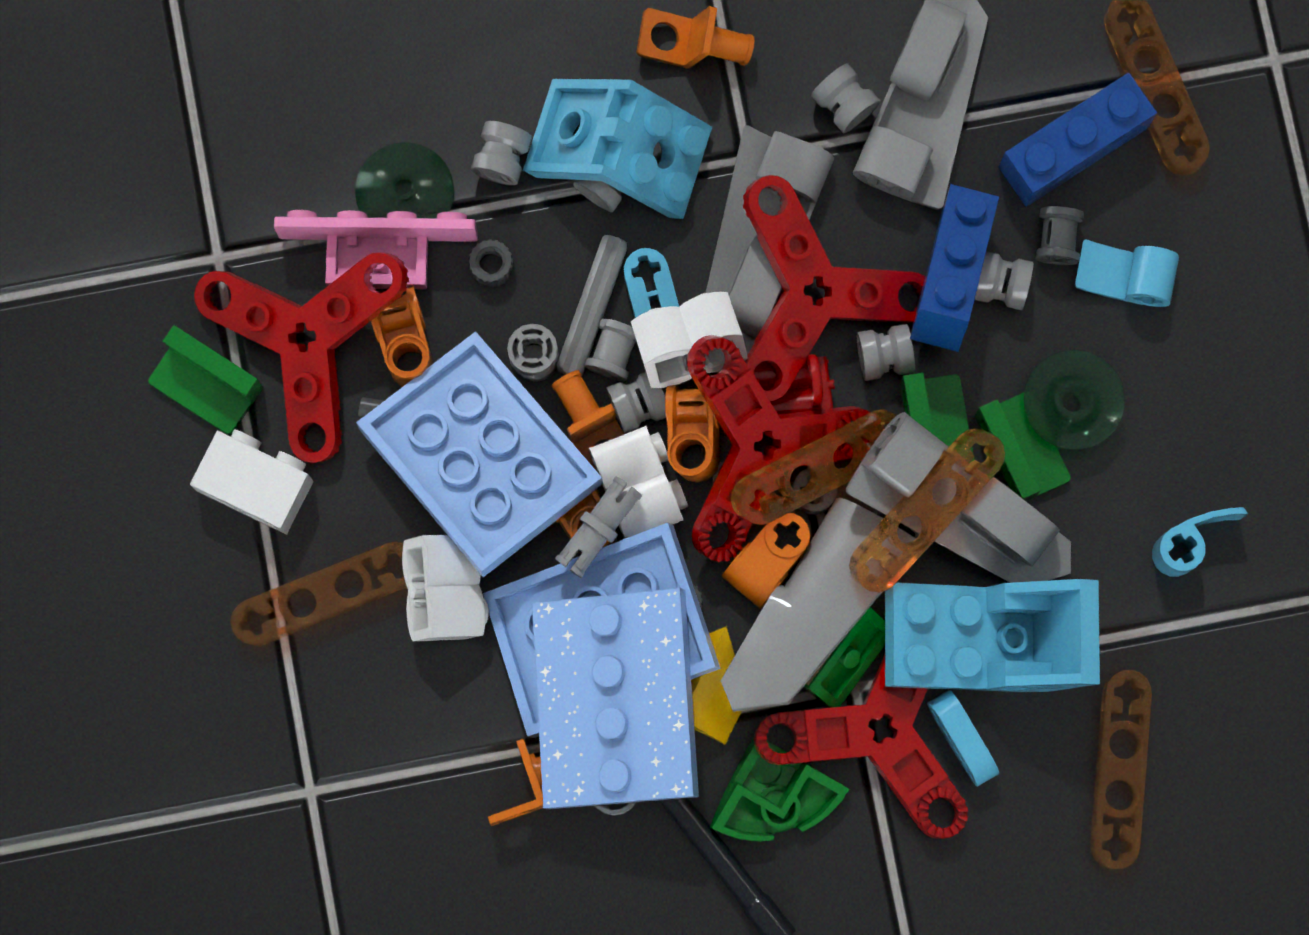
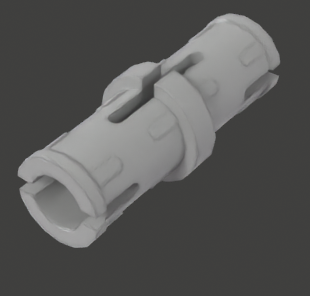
[555,476,642,578]

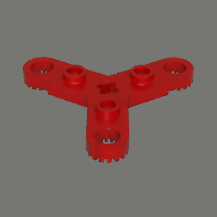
[742,175,925,401]
[194,252,409,463]
[687,335,882,562]
[754,655,968,839]

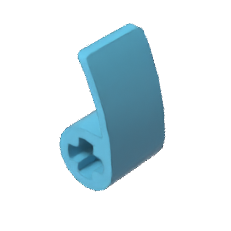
[1075,239,1179,307]
[1152,507,1248,577]

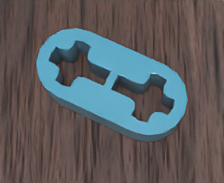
[624,248,679,318]
[927,690,999,787]

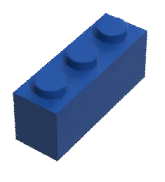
[998,72,1157,207]
[910,184,999,352]

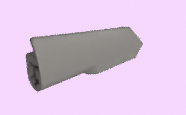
[853,0,989,210]
[706,125,834,355]
[846,412,1071,583]
[720,498,920,712]

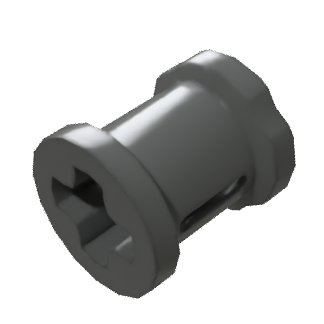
[1035,206,1084,265]

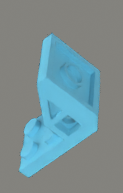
[885,579,1100,692]

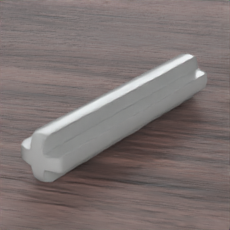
[557,235,627,377]

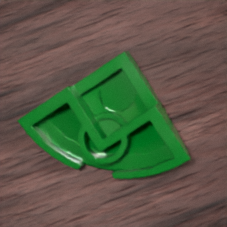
[710,737,850,841]

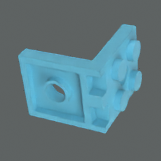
[523,79,712,219]

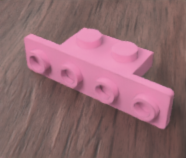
[274,210,478,289]

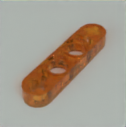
[1104,0,1210,176]
[731,409,898,525]
[849,428,1005,593]
[231,542,407,646]
[1090,670,1152,870]

